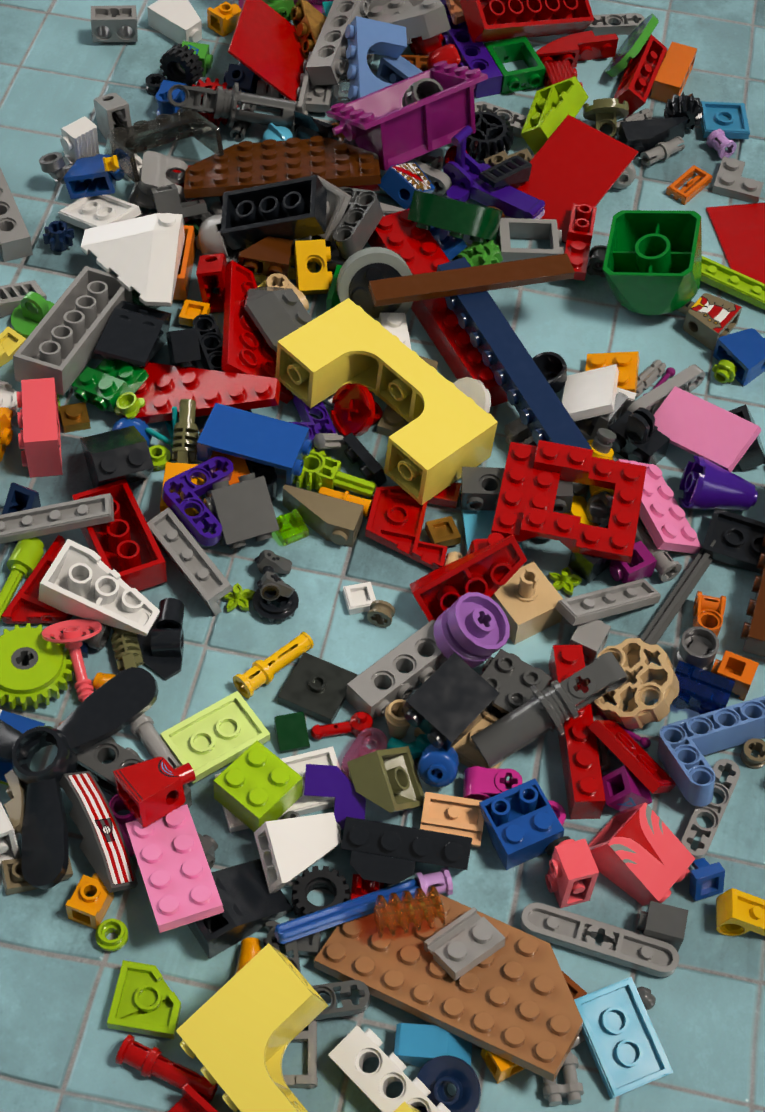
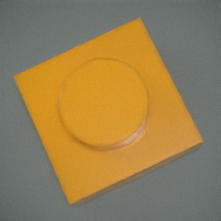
[179,299,210,327]

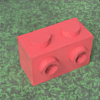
[545,839,599,908]

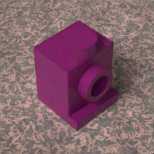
[609,540,657,584]

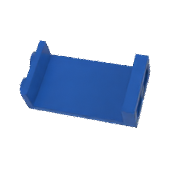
[197,403,312,486]

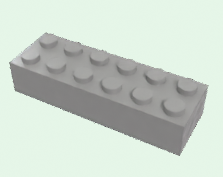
[13,266,133,395]

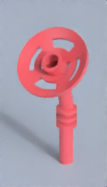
[42,619,102,702]

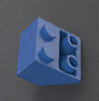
[479,778,564,870]

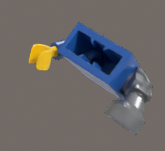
[39,152,124,199]

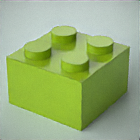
[213,740,303,832]

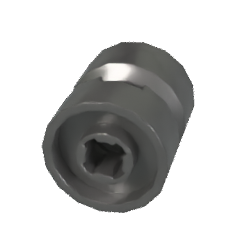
[674,626,719,680]

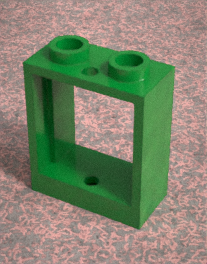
[484,36,546,94]

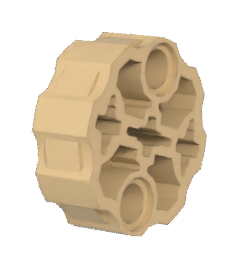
[594,638,679,729]

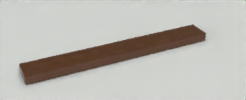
[368,253,575,307]

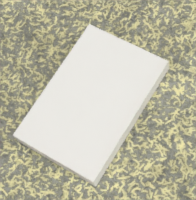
[58,194,141,229]
[562,364,619,422]

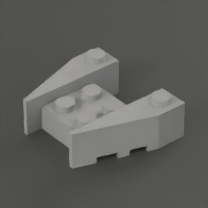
[365,0,451,44]

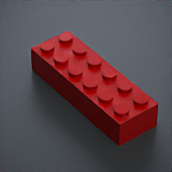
[460,0,595,42]

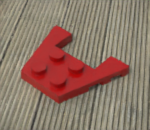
[365,483,461,570]

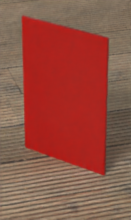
[228,0,306,101]
[510,115,639,244]
[706,203,765,284]

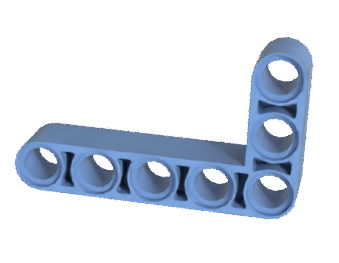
[657,696,765,807]

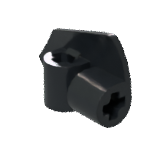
[137,598,185,681]

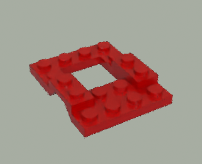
[491,440,647,563]

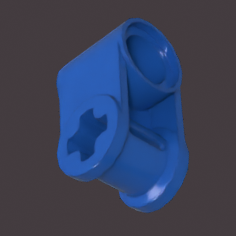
[155,80,187,121]

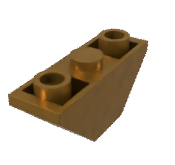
[290,0,327,60]

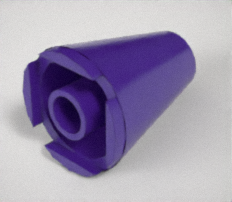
[678,455,758,510]

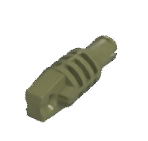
[172,399,198,464]
[111,627,144,671]

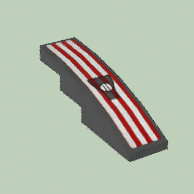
[59,771,138,893]

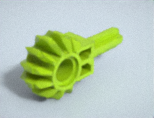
[293,447,376,497]

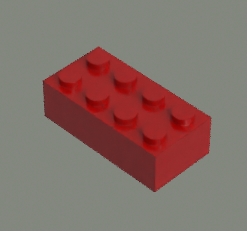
[72,478,167,591]

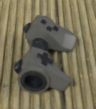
[255,550,295,601]

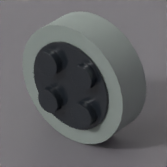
[337,247,413,321]

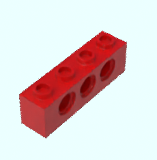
[614,34,668,117]

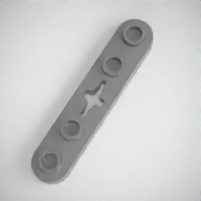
[520,902,679,977]

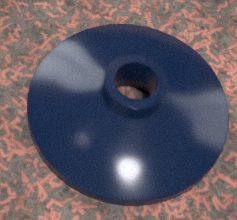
[417,1055,481,1112]

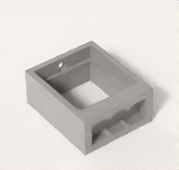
[496,218,564,263]

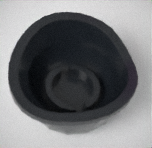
[532,352,567,393]

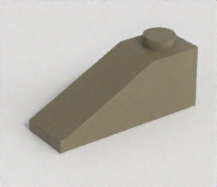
[282,484,364,547]

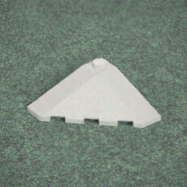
[81,213,185,307]

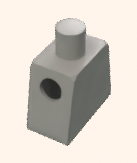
[94,93,134,150]

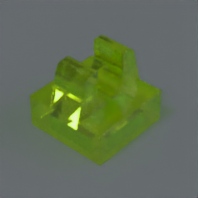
[274,509,309,546]

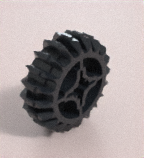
[452,109,514,162]

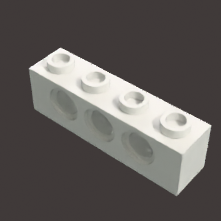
[328,1025,451,1112]

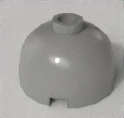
[195,213,239,263]

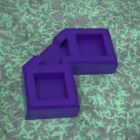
[304,764,366,830]

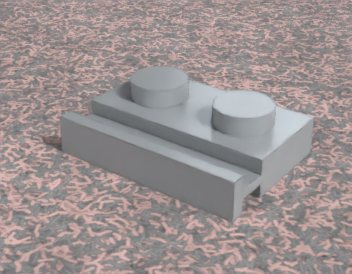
[424,907,506,981]

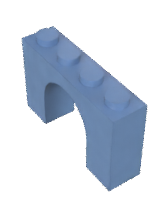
[345,16,407,101]

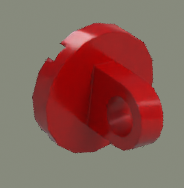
[331,383,383,436]

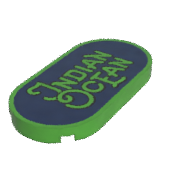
[605,14,659,77]

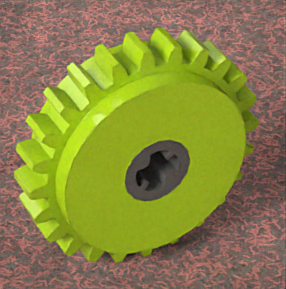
[0,623,74,711]

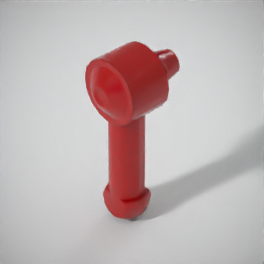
[310,712,373,740]

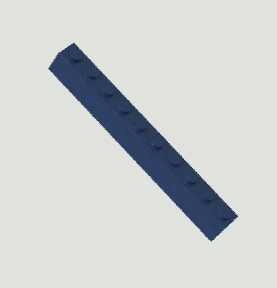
[437,257,592,449]

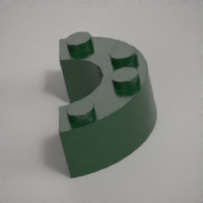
[408,190,503,243]

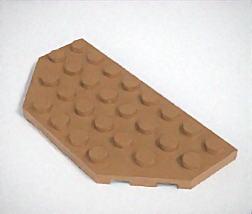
[314,894,583,1082]

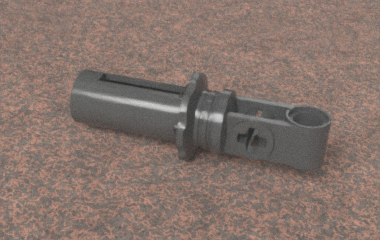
[167,82,296,129]
[471,652,629,768]

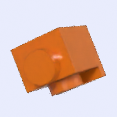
[710,650,759,701]

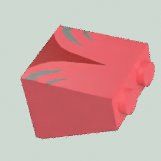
[588,802,695,906]

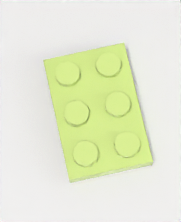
[160,691,270,784]

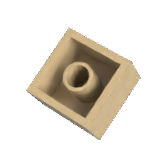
[491,561,563,645]

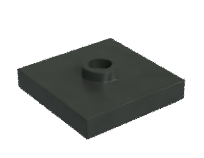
[278,652,357,724]

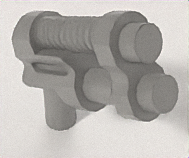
[543,1031,586,1106]

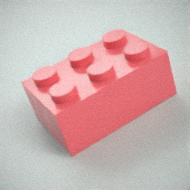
[17,378,63,478]

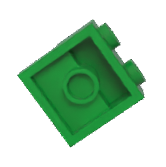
[71,358,149,414]

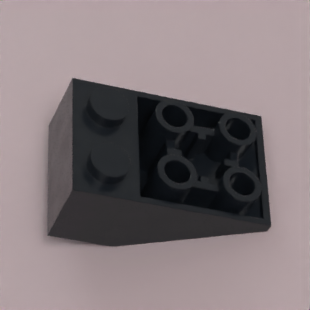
[94,301,172,367]
[187,859,293,959]

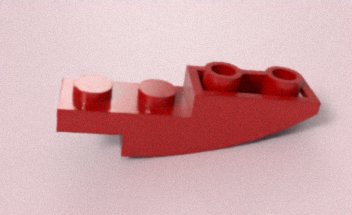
[536,31,618,68]
[564,204,597,281]

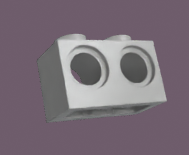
[91,5,138,43]

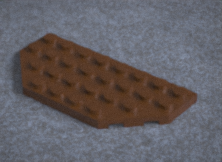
[184,136,381,198]

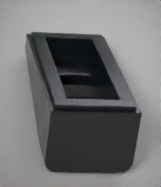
[479,155,532,188]

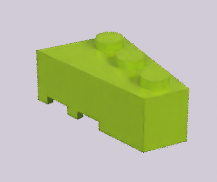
[521,76,589,155]

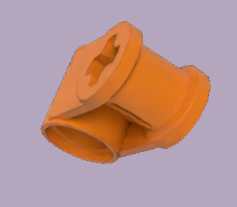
[692,591,726,637]

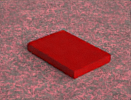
[588,720,676,794]

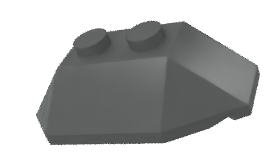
[244,286,313,353]

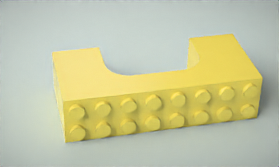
[275,298,498,505]
[176,943,420,1112]

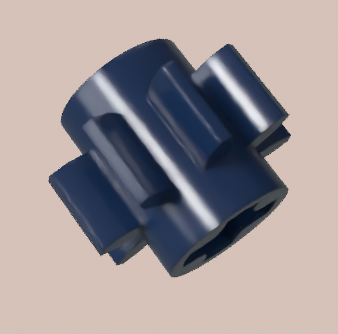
[43,221,74,252]

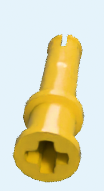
[233,632,314,698]

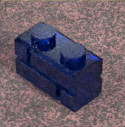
[671,660,735,715]

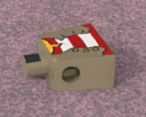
[677,293,742,351]

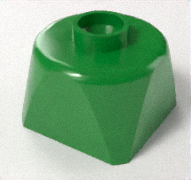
[603,210,702,315]

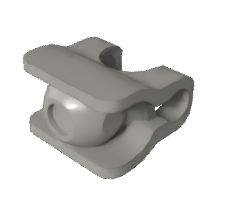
[137,151,188,209]

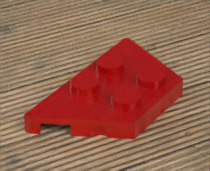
[1,535,73,624]

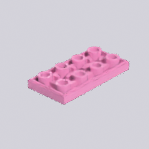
[653,386,762,472]

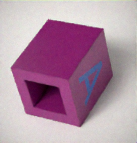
[602,765,652,812]

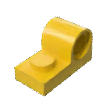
[716,888,765,936]

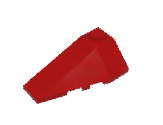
[409,534,527,622]

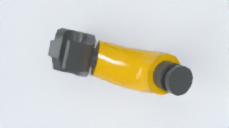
[586,428,616,525]

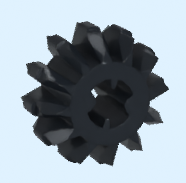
[664,92,703,130]

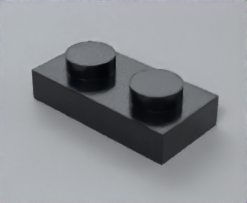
[343,432,387,487]

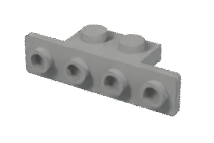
[295,52,334,114]

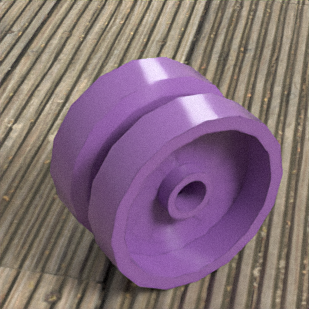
[433,592,510,668]

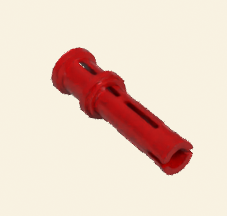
[115,1034,219,1104]

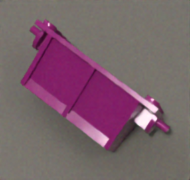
[326,61,488,171]

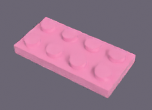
[617,459,702,554]
[125,804,224,933]

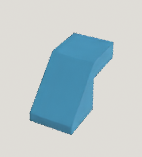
[394,1023,472,1067]

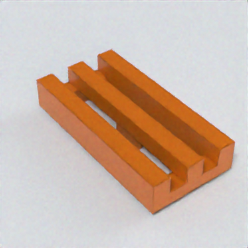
[666,165,713,205]

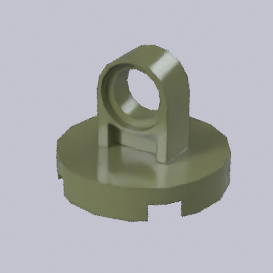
[583,98,629,138]

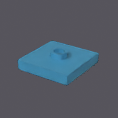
[700,101,750,139]

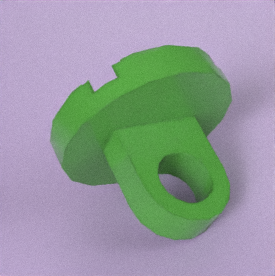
[11,291,54,339]

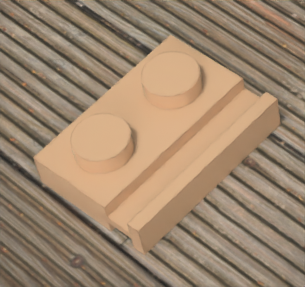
[420,792,484,848]

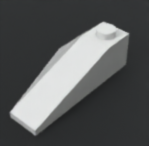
[39,539,160,636]

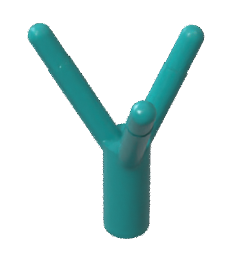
[145,406,178,448]

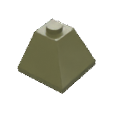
[347,746,425,813]

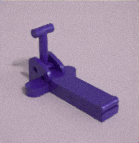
[443,125,545,219]

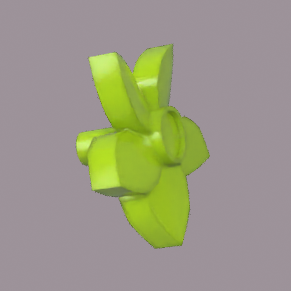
[549,567,582,596]
[222,583,255,612]

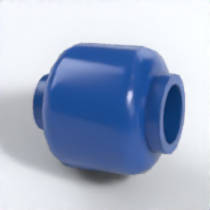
[418,744,459,788]

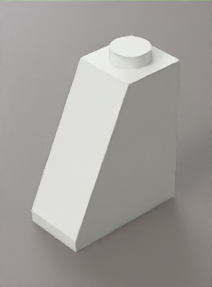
[147,0,202,44]
[254,812,342,894]

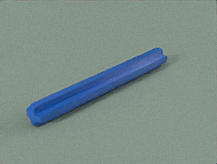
[274,879,420,944]

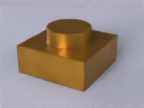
[59,402,91,433]
[425,516,461,547]

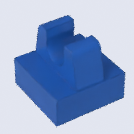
[689,858,725,901]

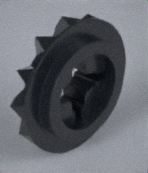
[253,584,299,623]

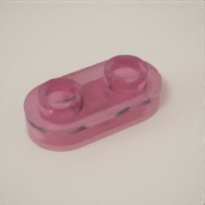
[341,728,388,781]

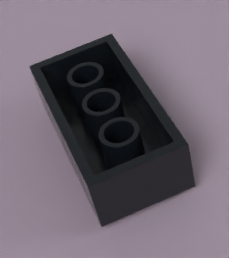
[221,175,327,250]

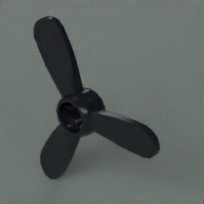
[0,667,159,890]

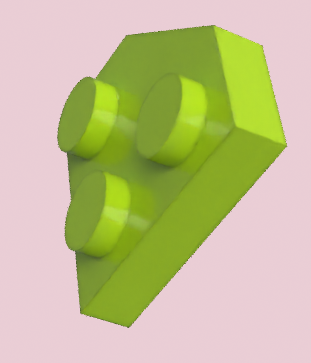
[107,960,181,1039]

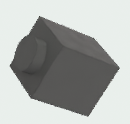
[636,900,689,952]

